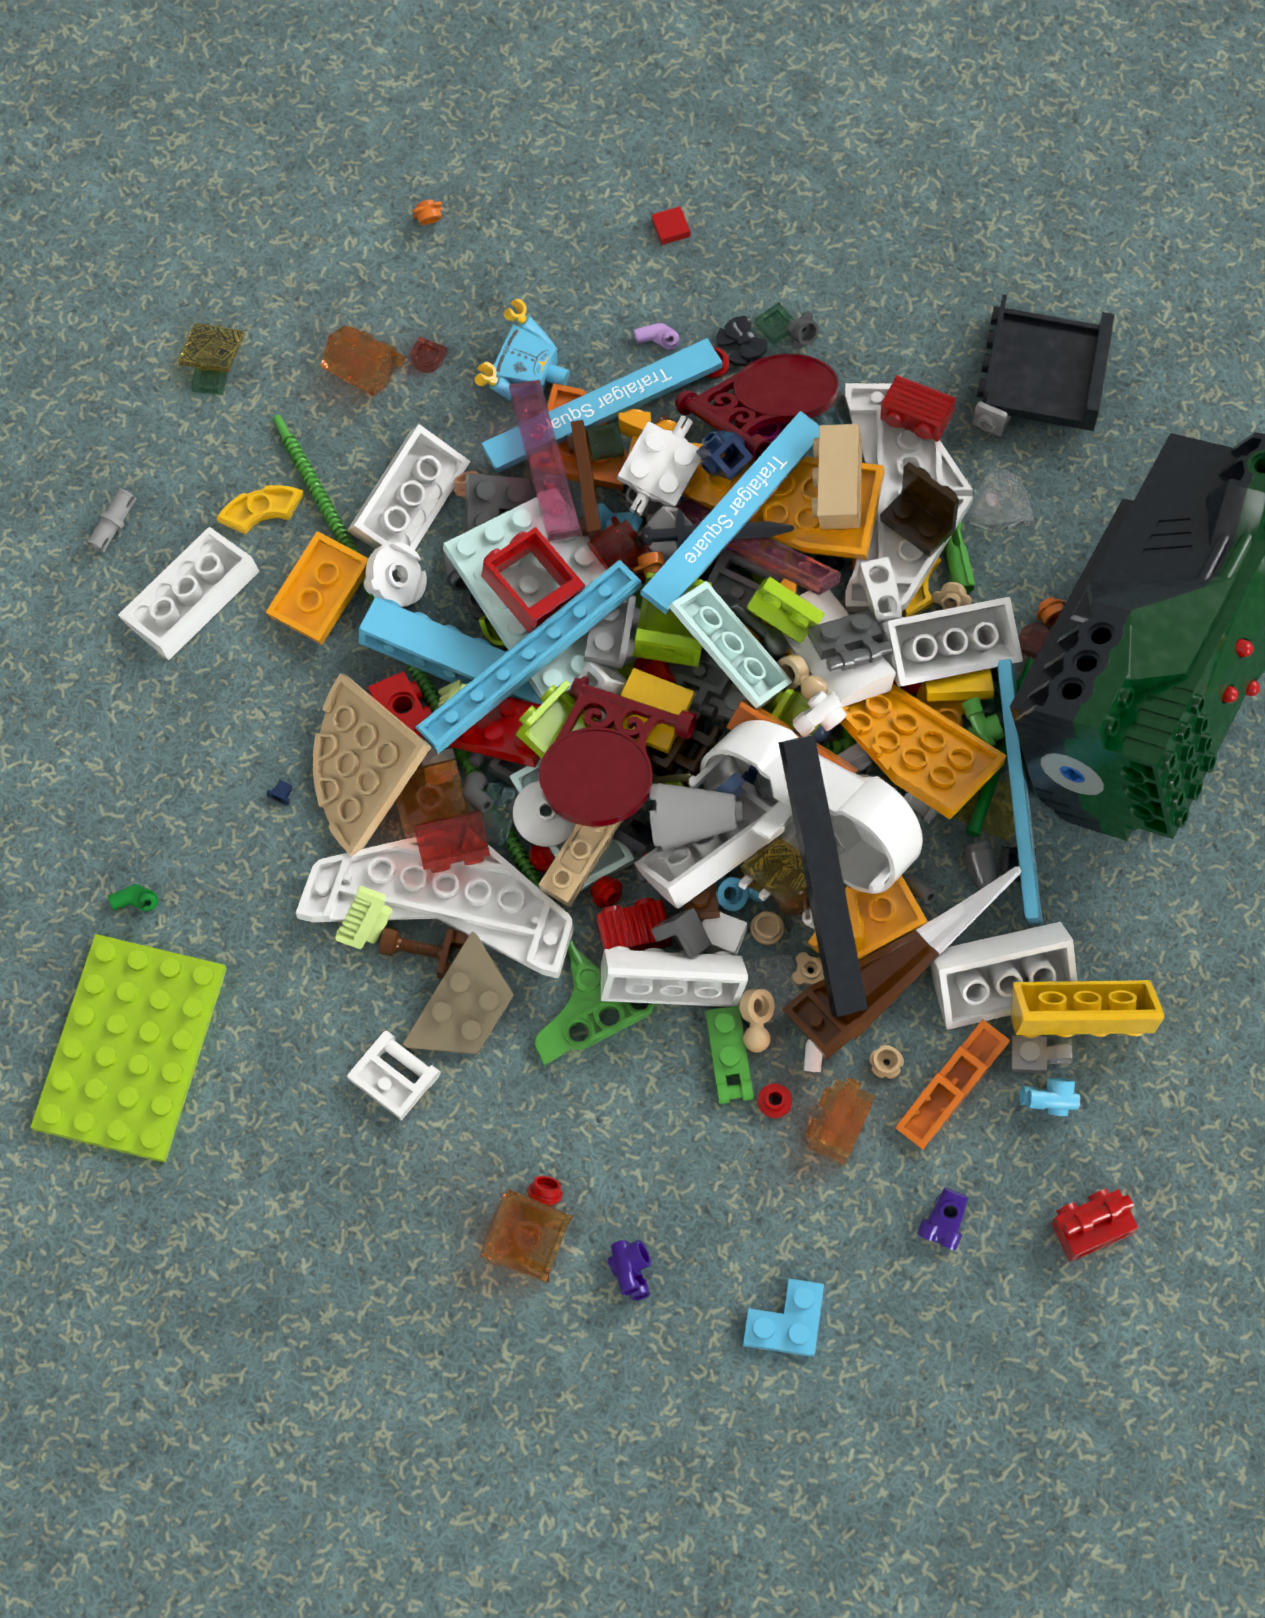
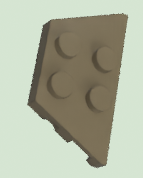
[402,932,515,1054]

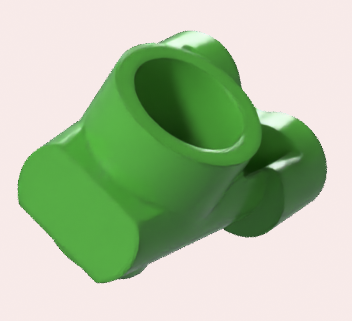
[962,697,1005,747]

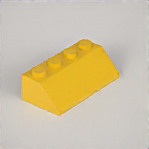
[1011,980,1164,1038]

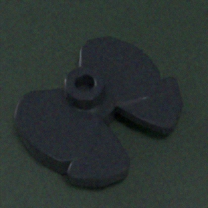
[716,315,768,366]

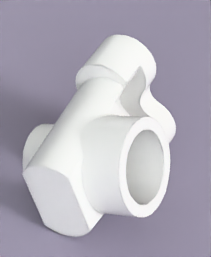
[792,690,847,737]

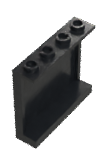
[976,294,1115,431]

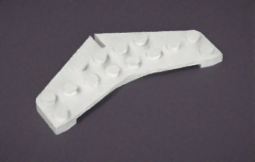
[845,383,973,612]
[296,826,573,978]

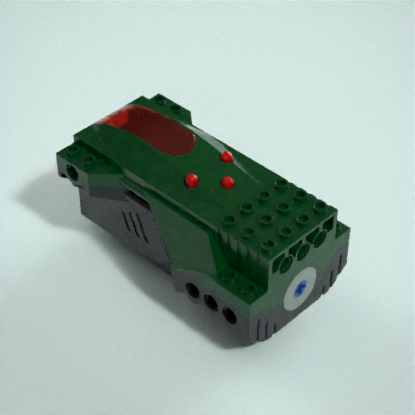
[1010,432,1265,841]

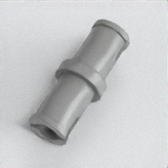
[86,488,137,553]

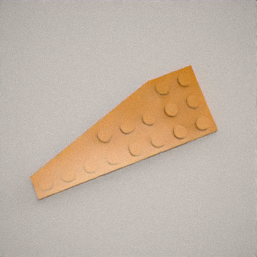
[627,436,885,560]
[783,648,1007,819]

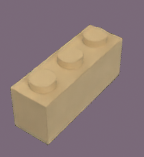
[812,424,862,529]

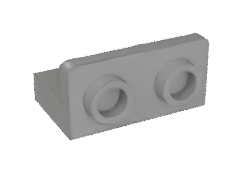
[583,595,640,669]

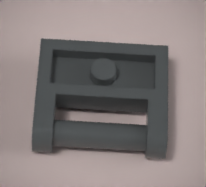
[707,544,787,621]

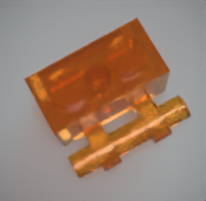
[321,325,405,396]
[804,1078,875,1166]

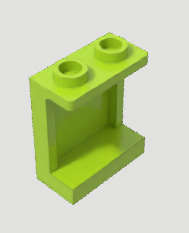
[633,572,712,667]
[515,680,615,759]

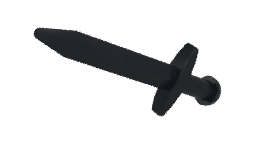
[640,509,794,549]

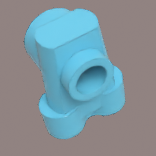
[1019,1077,1080,1116]

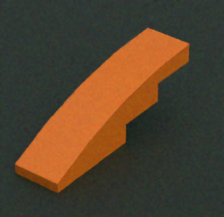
[895,1019,1011,1150]

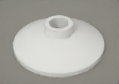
[513,781,577,847]

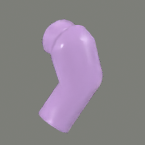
[633,323,680,349]

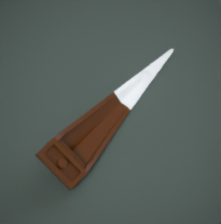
[782,866,1021,1059]

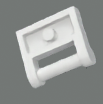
[347,1031,441,1121]

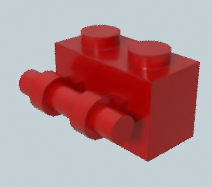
[1051,1188,1139,1262]

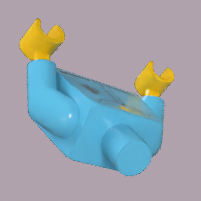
[475,299,570,401]

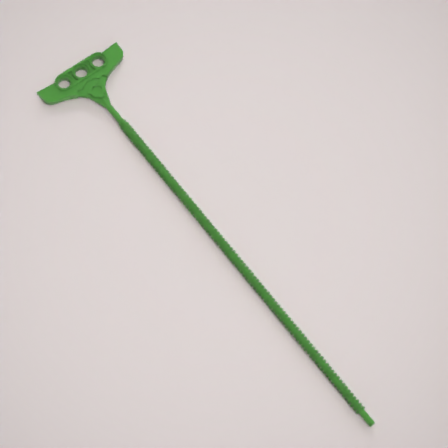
[272,415,658,1066]

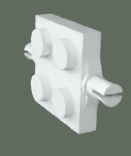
[617,416,702,516]

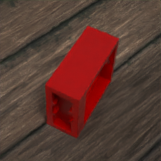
[481,527,585,633]

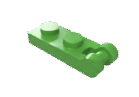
[705,1006,754,1104]

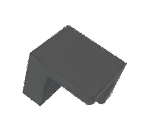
[651,907,712,958]

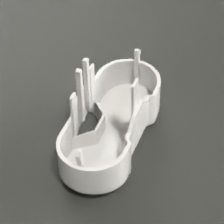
[689,720,923,901]

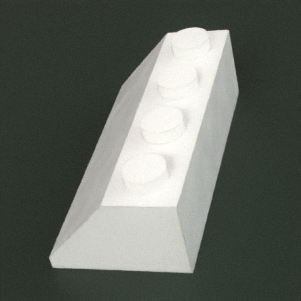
[878,597,1023,687]
[930,922,1078,1030]
[601,946,748,1007]

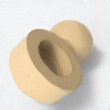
[777,654,828,701]
[739,988,775,1053]

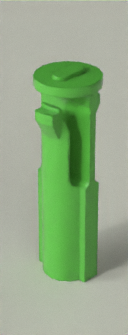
[944,522,975,593]

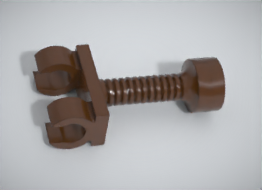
[379,927,469,979]

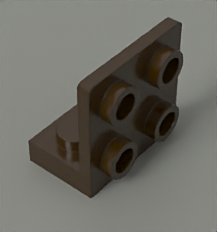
[880,462,959,557]

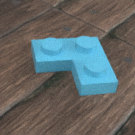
[743,1279,824,1357]

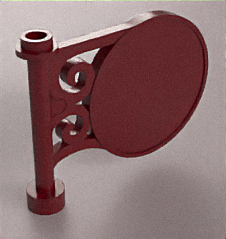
[675,354,838,462]
[539,676,697,827]

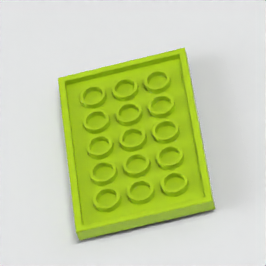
[30,934,227,1163]

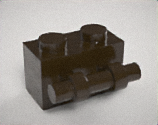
[646,708,723,787]

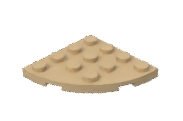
[313,673,431,856]

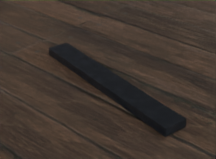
[778,735,868,1017]

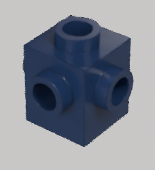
[696,429,753,480]

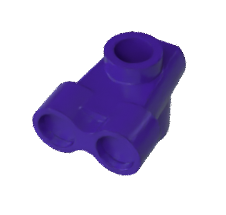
[917,1187,969,1250]
[608,1240,651,1301]

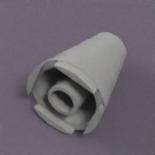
[650,783,745,852]

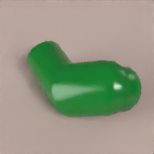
[107,884,158,912]

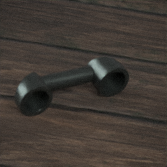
[719,595,787,662]

